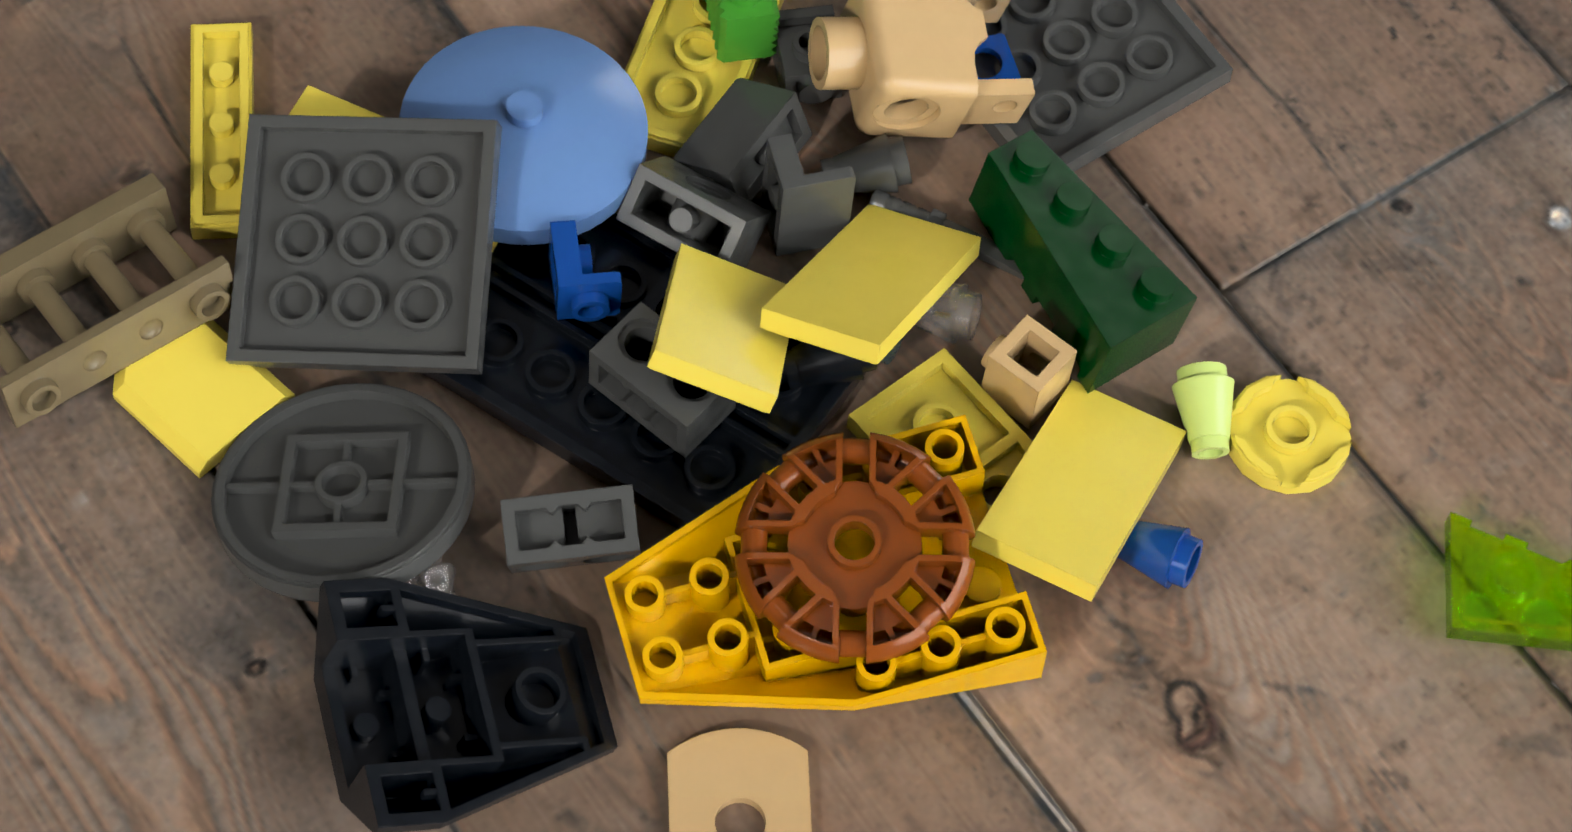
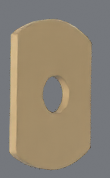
[667,728,812,832]

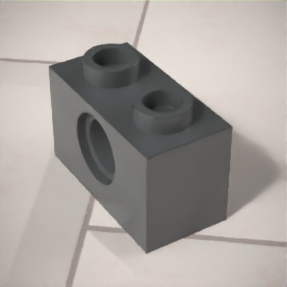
[616,156,772,268]

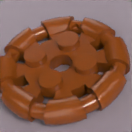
[734,432,976,664]

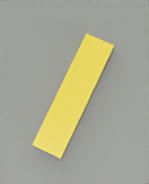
[190,22,254,240]

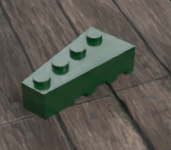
[969,130,1197,393]

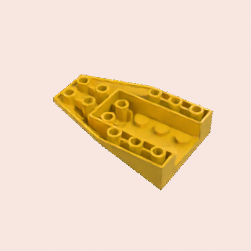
[604,415,1047,711]

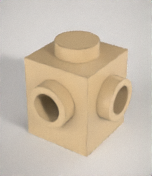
[981,314,1077,429]

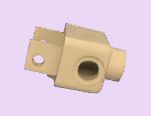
[808,0,1035,138]

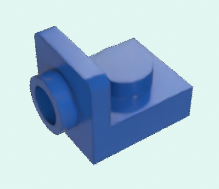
[549,220,622,322]

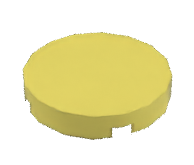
[1229,375,1351,494]

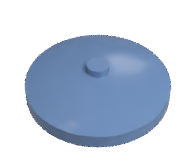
[399,26,648,245]

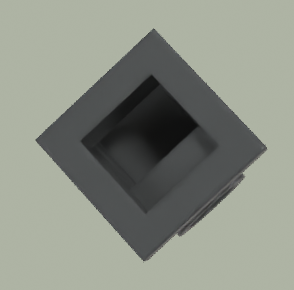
[773,4,842,104]

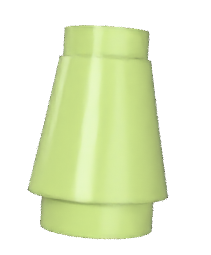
[1172,361,1235,459]

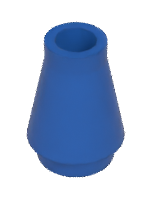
[1118,521,1203,589]

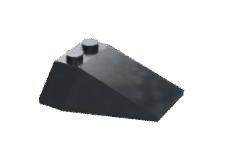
[314,578,618,832]

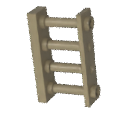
[0,172,233,428]

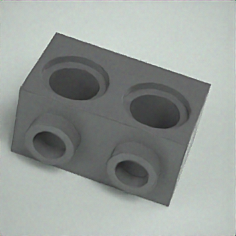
[589,302,736,458]
[500,484,641,574]

